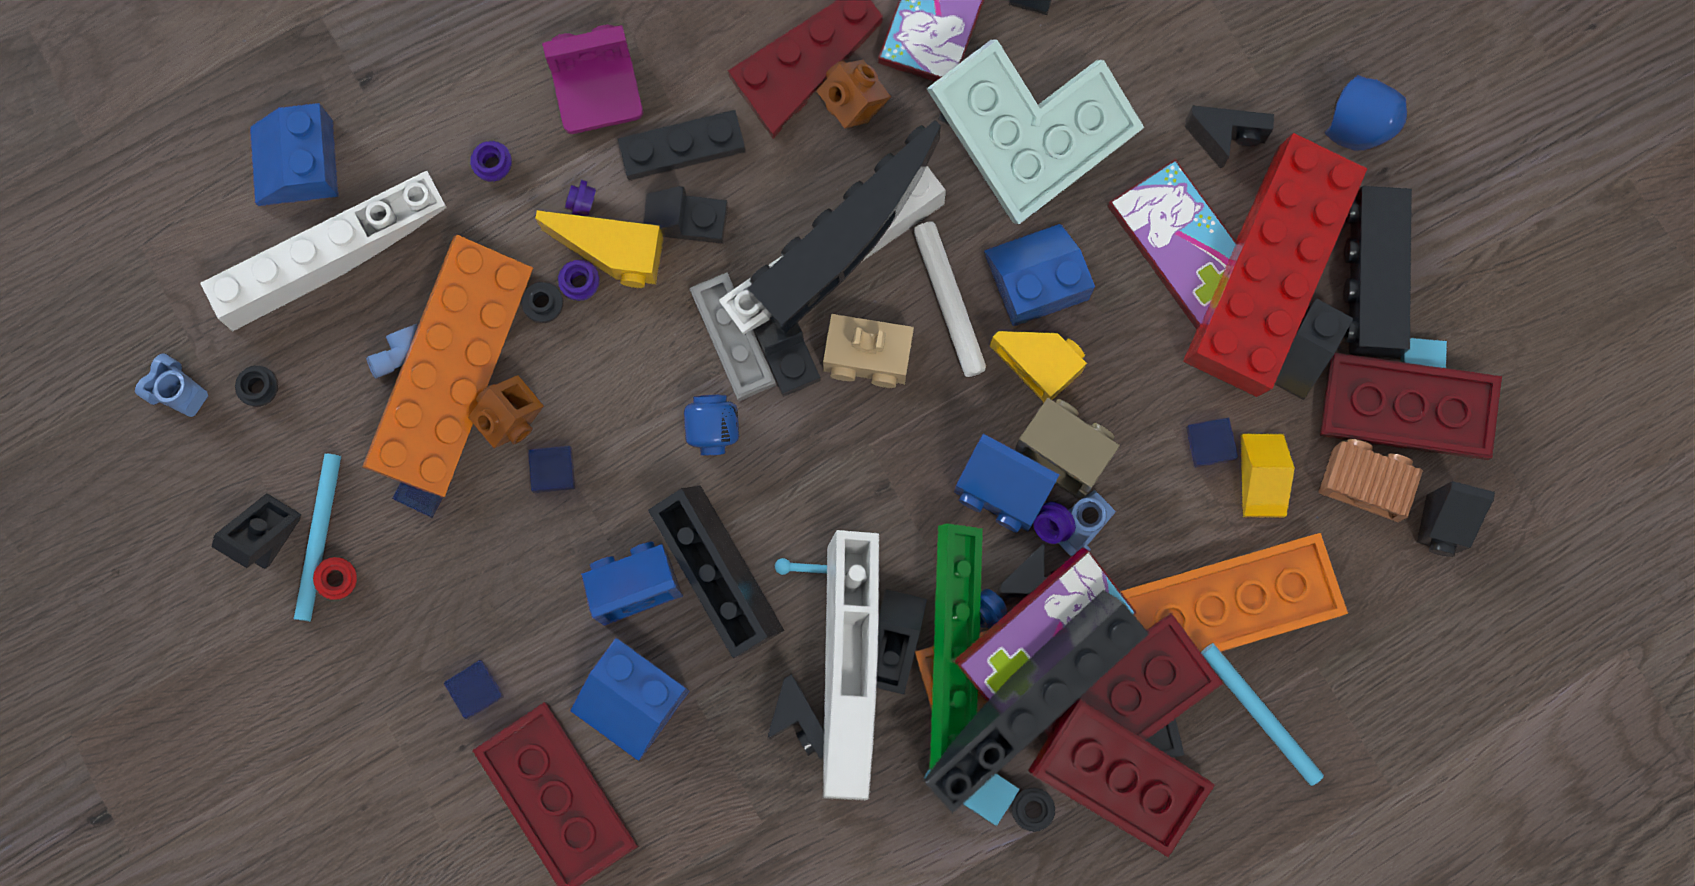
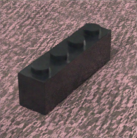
[1343,186,1412,359]
[648,485,785,659]

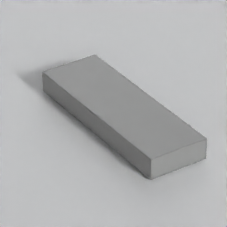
[690,273,776,402]

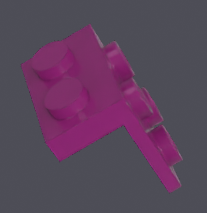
[542,25,643,134]

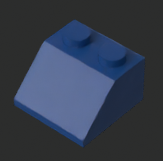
[250,103,338,206]
[984,224,1095,327]
[954,434,1059,533]
[582,542,683,626]
[570,638,690,761]

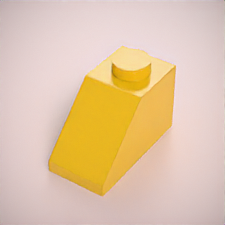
[990,331,1087,402]

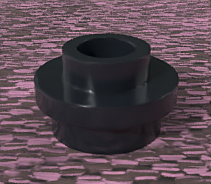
[521,282,563,323]
[235,365,278,407]
[1012,788,1055,832]

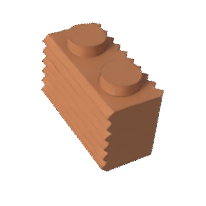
[1318,439,1423,522]

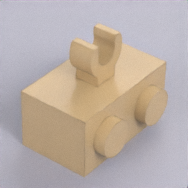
[823,314,914,388]

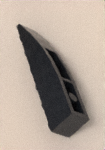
[747,120,941,334]
[923,590,1149,813]

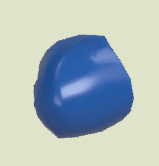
[1324,75,1407,151]

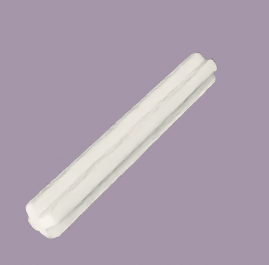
[914,222,986,377]

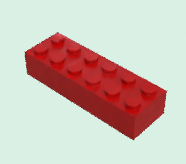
[1183,133,1367,397]

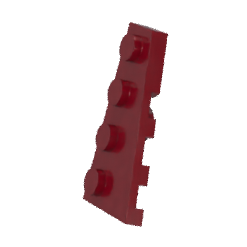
[728,0,883,139]

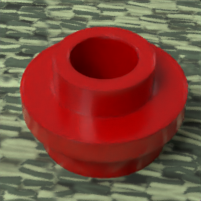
[313,557,357,600]

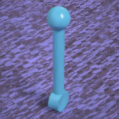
[775,558,827,575]

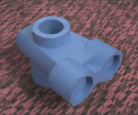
[366,324,418,379]
[135,353,208,417]
[1059,490,1116,557]

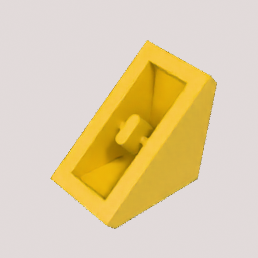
[1240,434,1295,518]

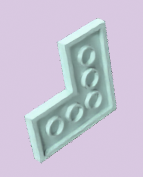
[927,40,1144,224]

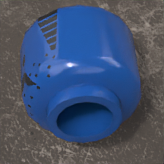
[684,395,739,455]

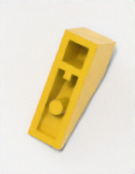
[535,210,663,288]

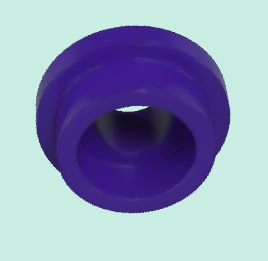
[470,141,512,182]
[564,180,596,217]
[558,260,600,301]
[1034,502,1076,544]

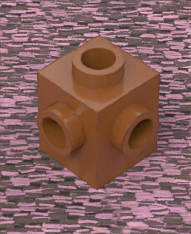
[817,60,891,128]
[468,375,544,449]

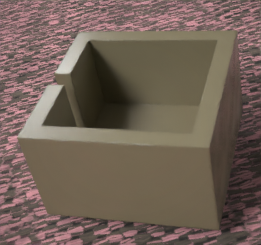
[1014,398,1120,500]

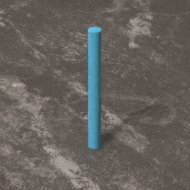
[294,454,341,622]
[1201,643,1324,786]

